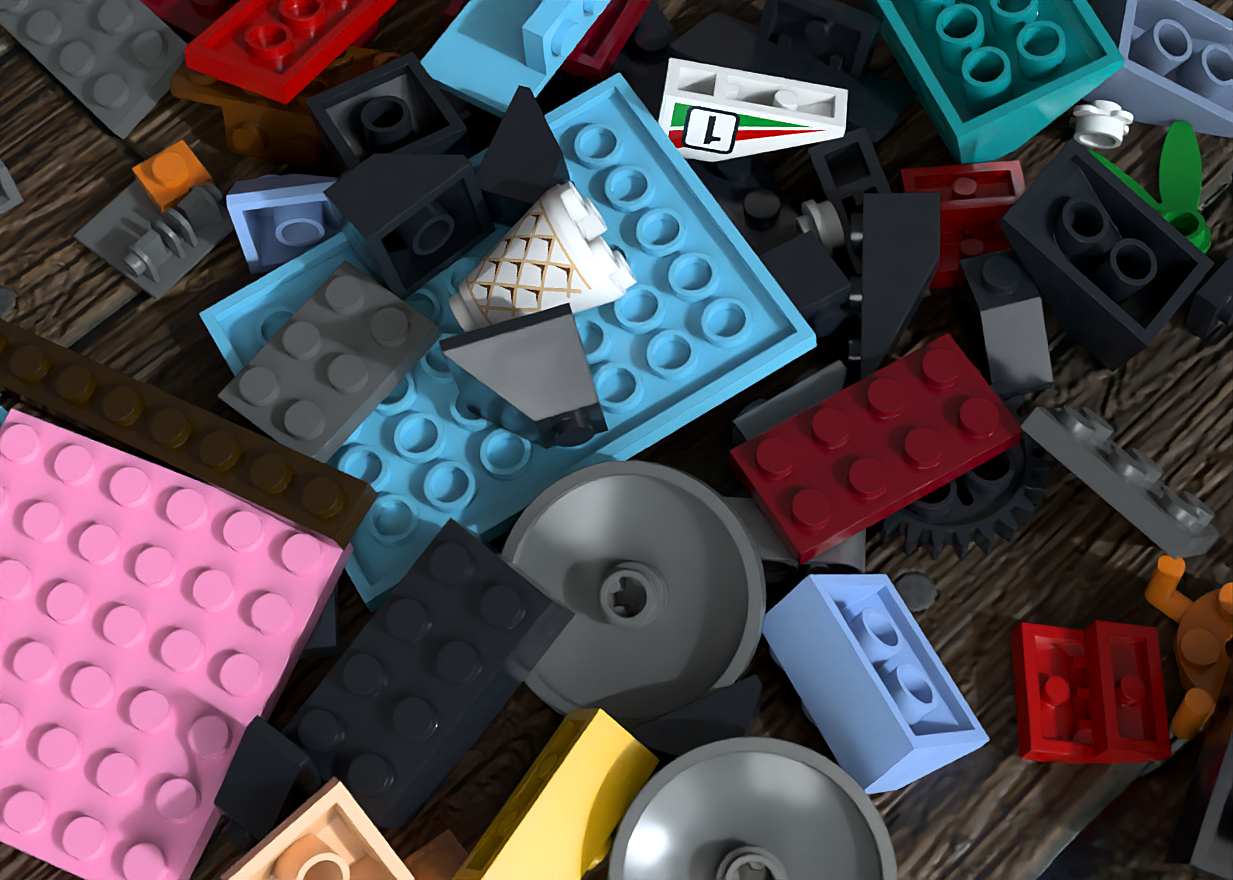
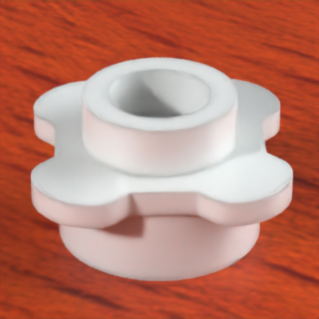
[1069,100,1133,149]

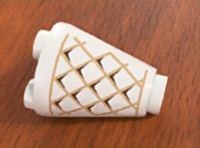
[449,181,637,333]

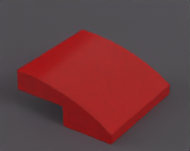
[900,160,1026,289]
[1010,620,1172,763]

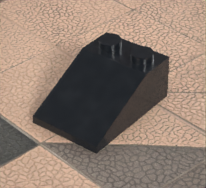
[998,137,1214,372]

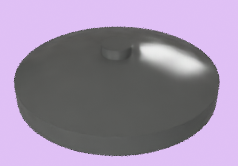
[502,461,766,734]
[607,737,898,880]

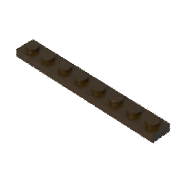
[0,319,378,551]

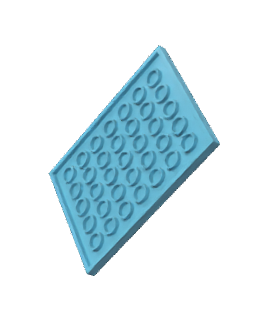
[199,72,817,613]

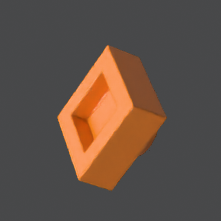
[132,139,215,217]

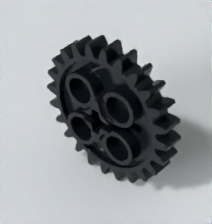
[880,368,1051,561]

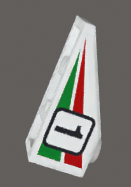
[657,58,848,162]

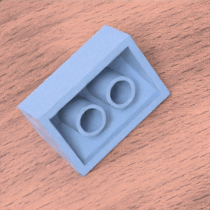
[762,574,990,794]

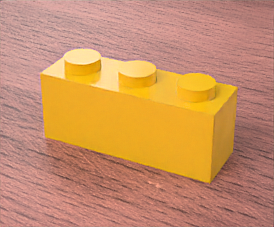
[452,708,660,880]

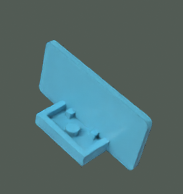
[421,0,611,119]

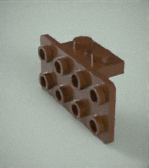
[170,19,421,175]

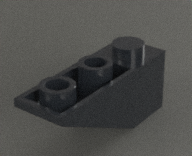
[849,193,941,380]

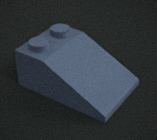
[1082,0,1233,138]

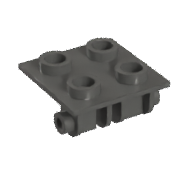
[74,180,235,301]

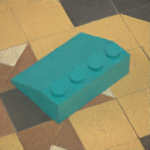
[863,0,1124,165]

